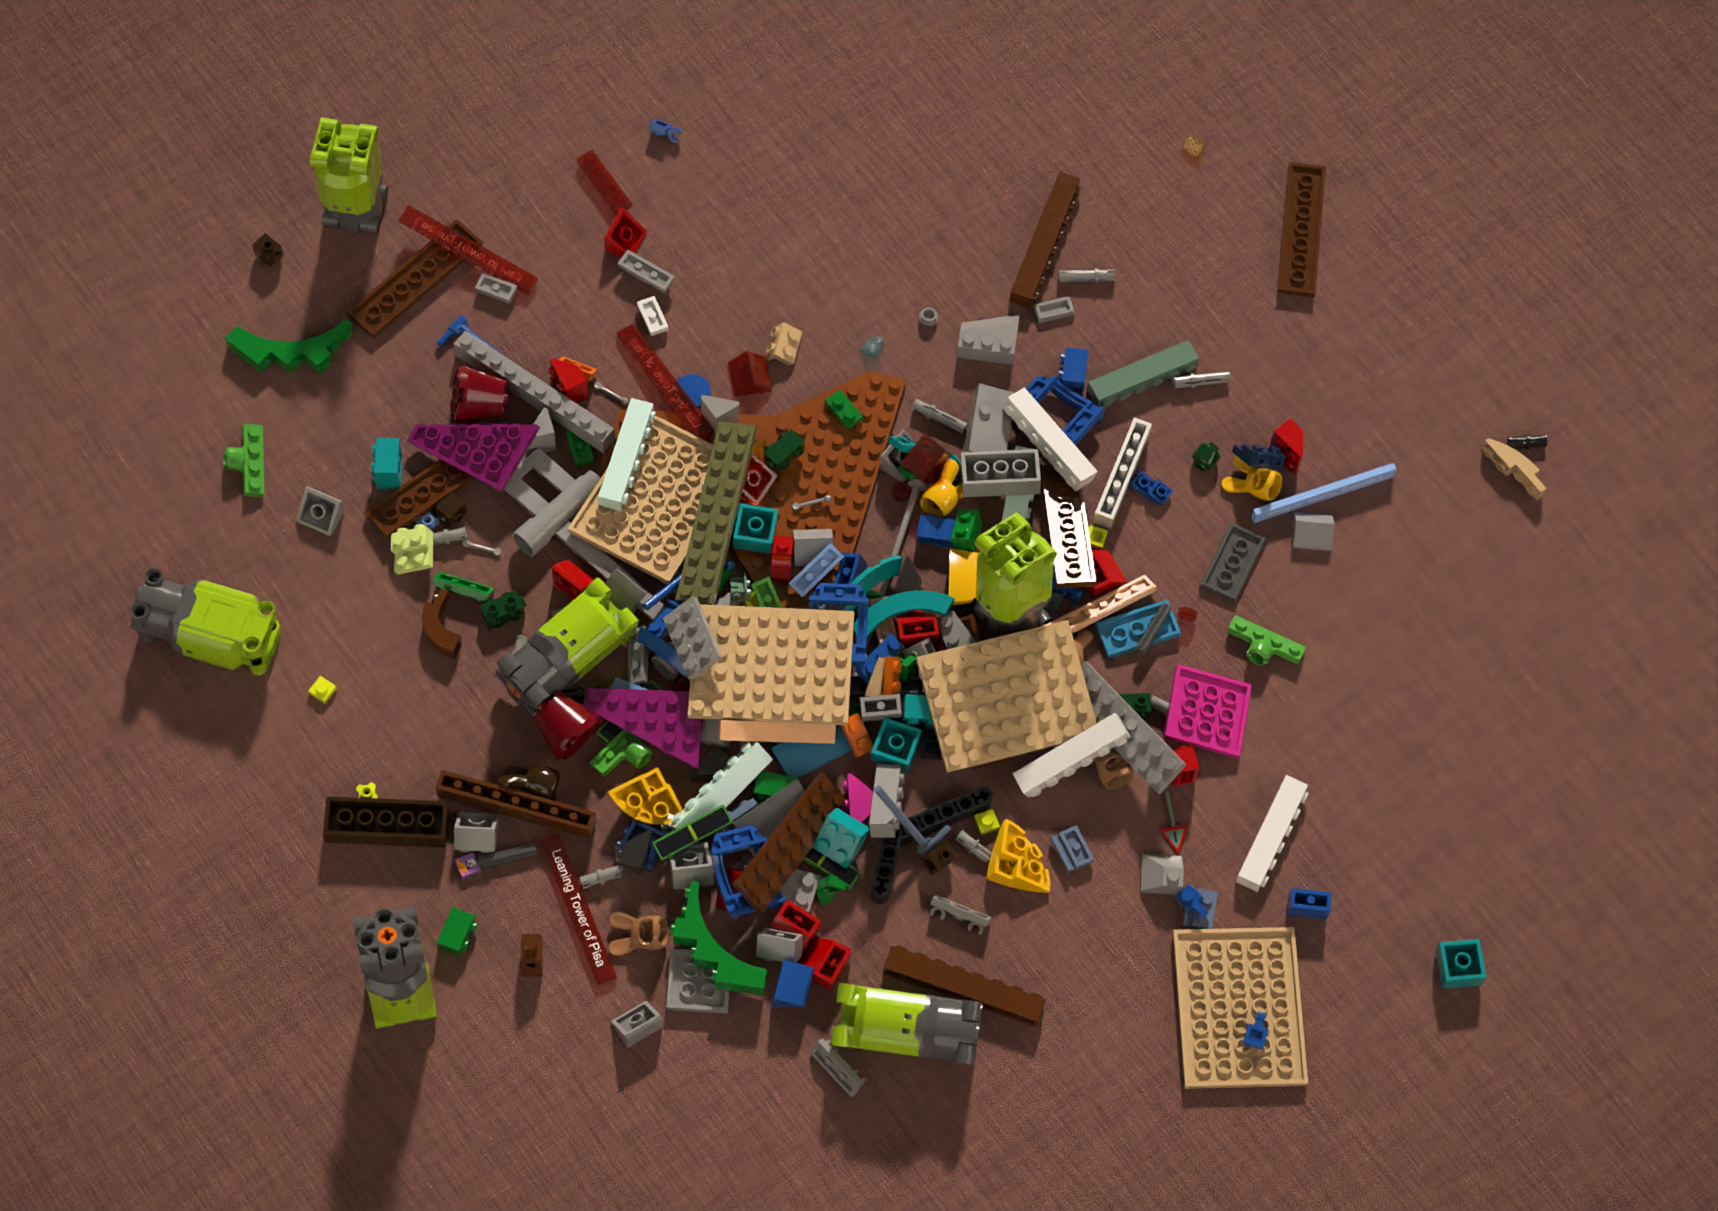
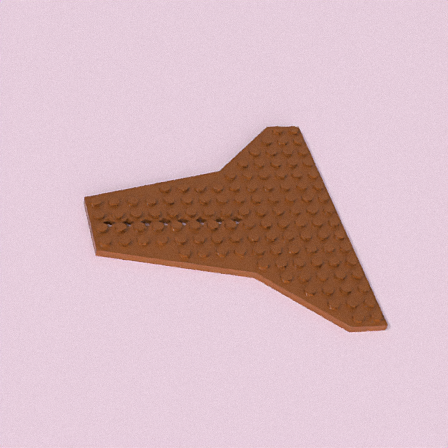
[597,370,906,609]

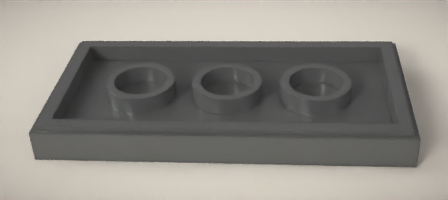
[1200,522,1266,603]
[732,780,804,857]

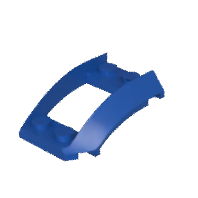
[1025,376,1105,447]
[809,583,869,669]
[637,600,687,678]
[711,825,786,919]

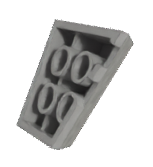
[957,314,1019,365]

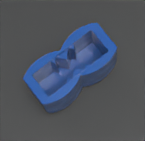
[916,514,956,548]

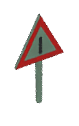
[1159,791,1188,855]

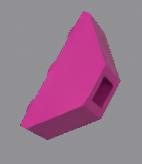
[843,773,873,825]

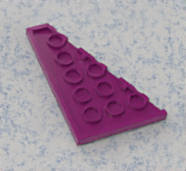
[407,424,540,492]
[584,688,702,769]

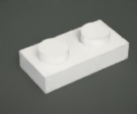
[637,296,668,336]

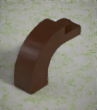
[422,588,462,659]

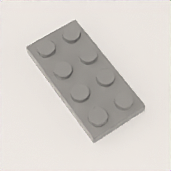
[663,596,723,680]
[739,854,820,913]

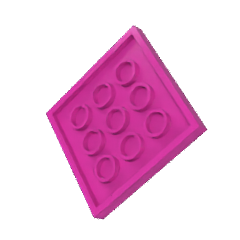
[1163,664,1251,759]

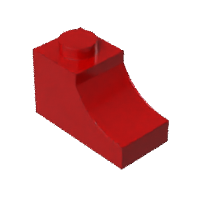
[770,536,793,582]

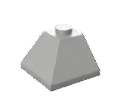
[1140,853,1184,895]

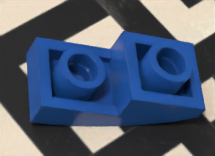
[1128,470,1173,506]

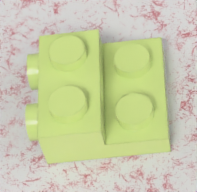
[391,524,433,574]

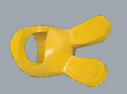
[1222,455,1282,501]
[920,459,963,518]

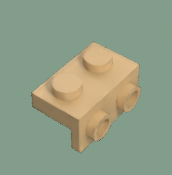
[766,322,802,366]

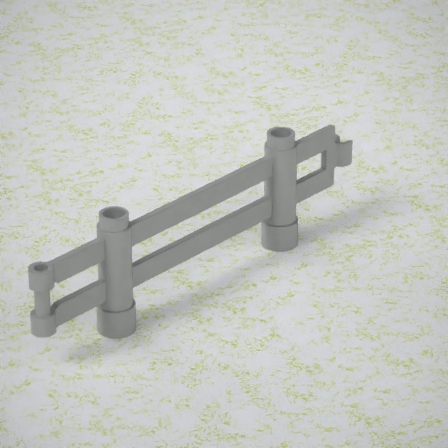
[504,448,743,681]

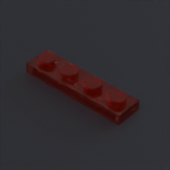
[577,150,632,215]

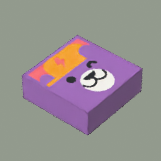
[454,852,481,880]

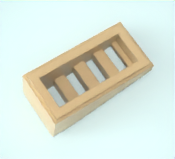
[865,657,885,697]

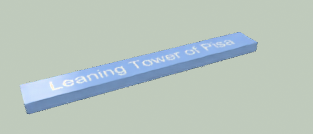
[1251,463,1397,523]

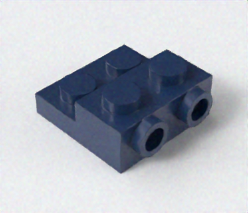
[1232,443,1286,470]
[614,819,667,872]

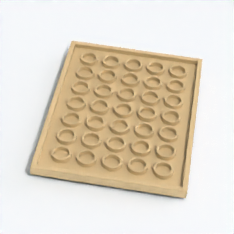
[568,416,713,584]
[688,604,854,725]
[916,620,1097,773]
[1173,927,1308,1089]

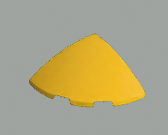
[948,549,978,605]
[607,767,683,825]
[986,819,1050,893]

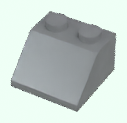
[454,811,499,853]
[669,841,714,890]

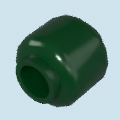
[1192,442,1221,471]

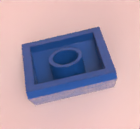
[771,960,814,1007]

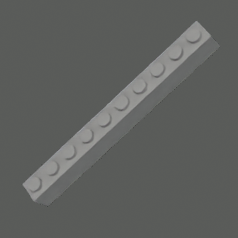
[453,331,616,453]

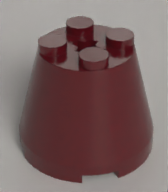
[450,366,508,423]
[532,690,603,762]

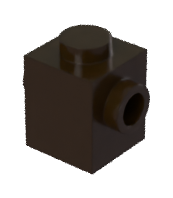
[252,233,283,267]
[435,492,467,527]
[920,842,957,875]

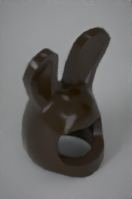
[498,766,560,801]

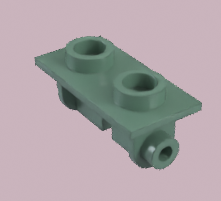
[730,572,751,606]

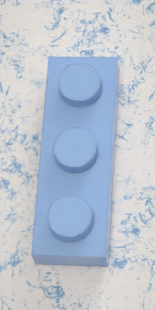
[788,543,844,597]

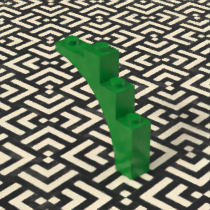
[225,319,353,374]
[670,881,767,996]

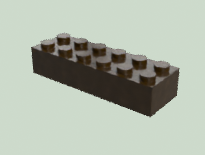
[323,796,449,848]

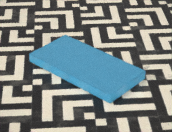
[1094,599,1181,659]
[771,725,852,779]

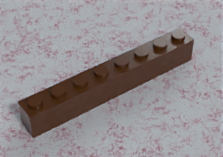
[1009,171,1082,308]
[436,770,596,839]
[883,946,1046,1028]

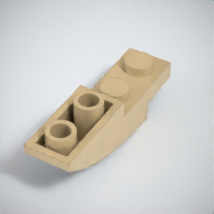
[1482,438,1546,500]

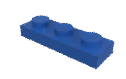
[855,633,904,684]

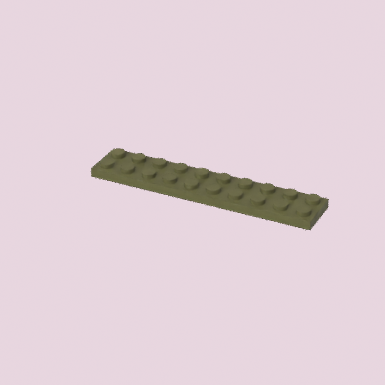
[675,421,758,605]

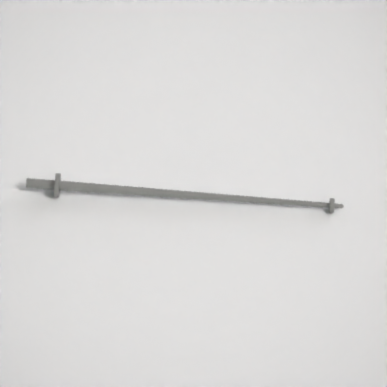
[851,462,928,676]

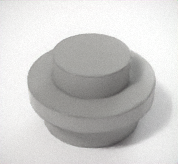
[919,308,938,326]

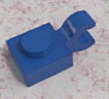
[648,119,682,143]
[1052,577,1083,604]
[1175,884,1209,918]
[1243,1011,1268,1050]

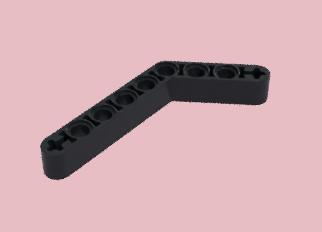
[871,787,993,904]

